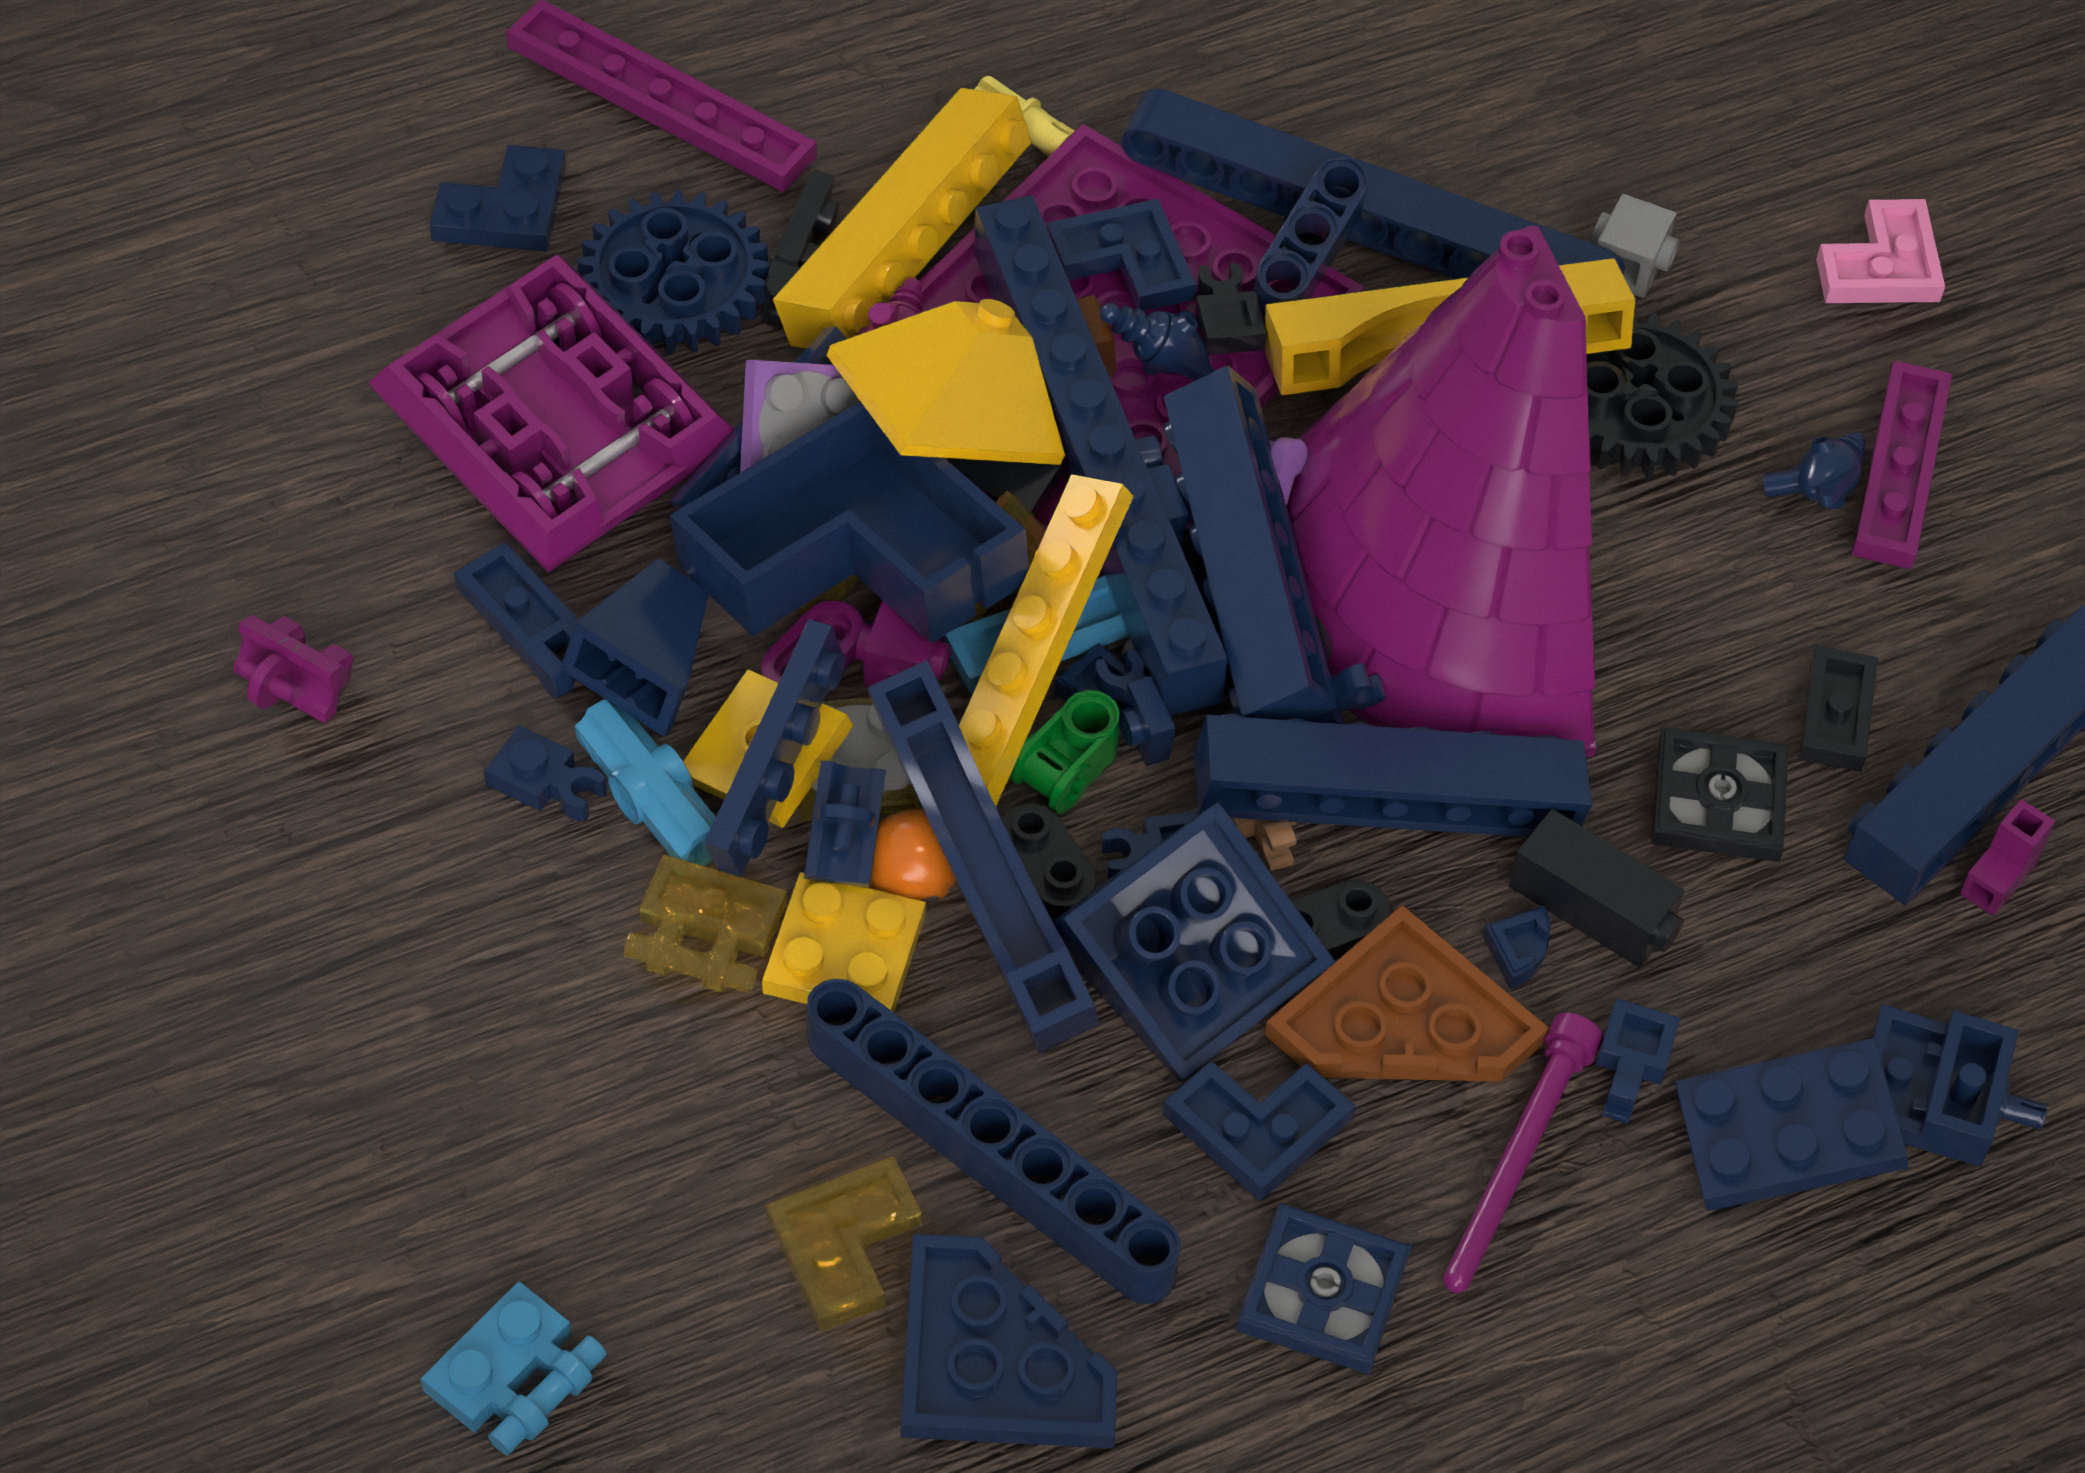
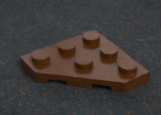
[1265,905,1550,1082]

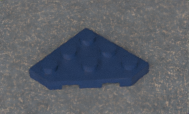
[900,1234,1117,1448]

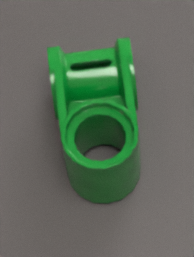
[1009,690,1120,814]

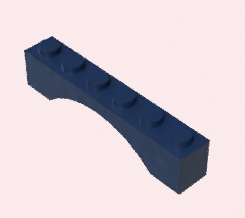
[867,660,1099,1053]

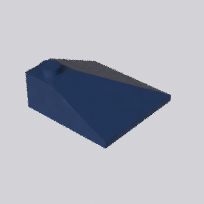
[1052,802,1335,1081]

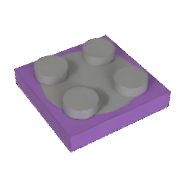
[740,360,860,473]

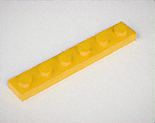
[959,474,1134,807]

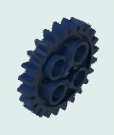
[577,190,770,355]

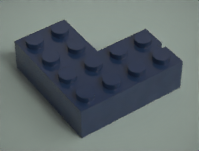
[670,401,1029,644]

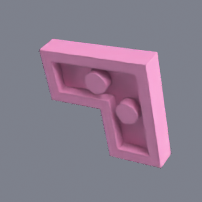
[1816,199,1945,303]

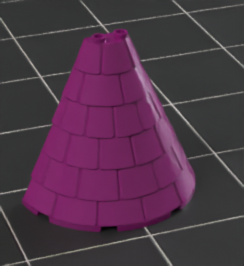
[1287,225,1597,758]

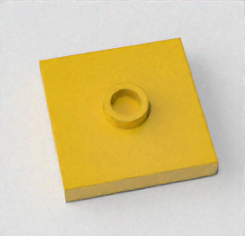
[683,669,854,828]

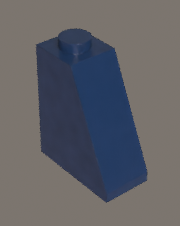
[560,558,709,737]

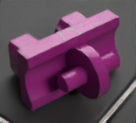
[233,614,353,723]

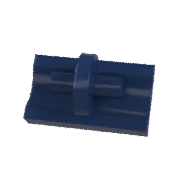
[804,760,886,888]

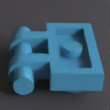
[420,1281,607,1456]

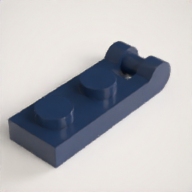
[454,542,578,699]

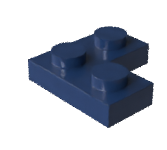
[430,145,566,252]
[1046,199,1196,311]
[1162,1061,1355,1201]

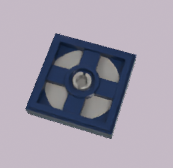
[1236,1203,1412,1375]

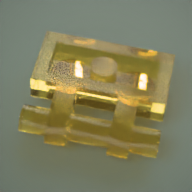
[624,854,787,994]

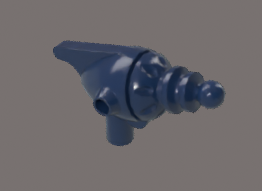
[1100,303,1215,381]
[1763,432,1866,509]

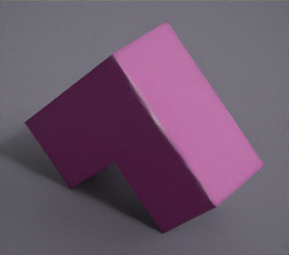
[1960,799,2055,916]

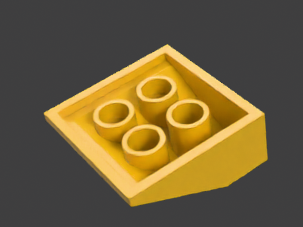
[826,299,1065,465]

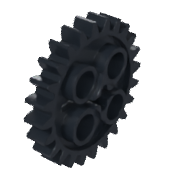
[1587,313,1738,479]

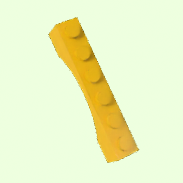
[1265,258,1635,395]

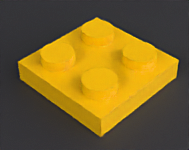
[762,872,926,1013]

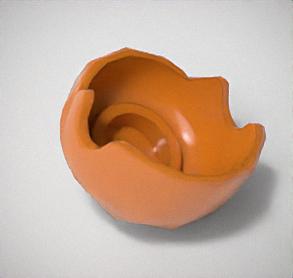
[869,809,956,901]

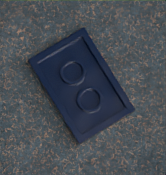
[1675,1038,1909,1211]

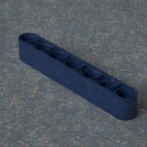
[806,979,1181,1304]

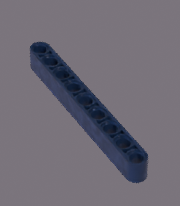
[1121,89,1625,279]

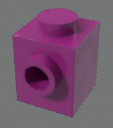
[855,600,951,688]

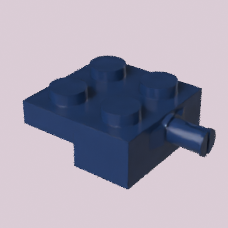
[1872,1004,2048,1167]

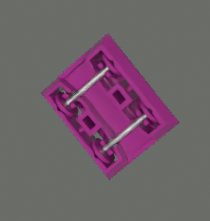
[369,254,735,573]

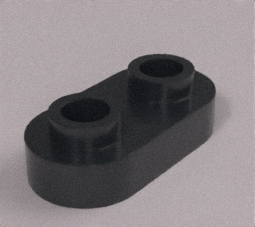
[1001,804,1096,919]
[1291,880,1390,960]

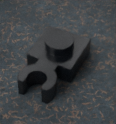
[1195,263,1267,355]

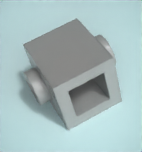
[1591,193,1680,298]

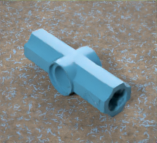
[575,699,716,871]

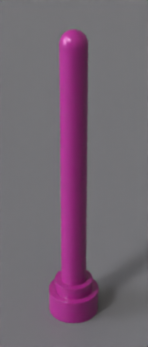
[1443,1012,1604,1293]

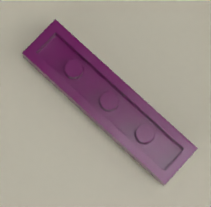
[1851,360,1952,569]

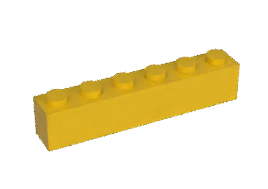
[773,88,1031,349]

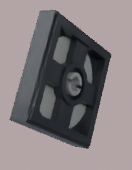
[1651,727,1789,862]

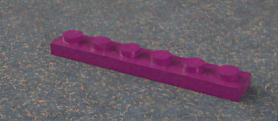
[506,0,817,193]

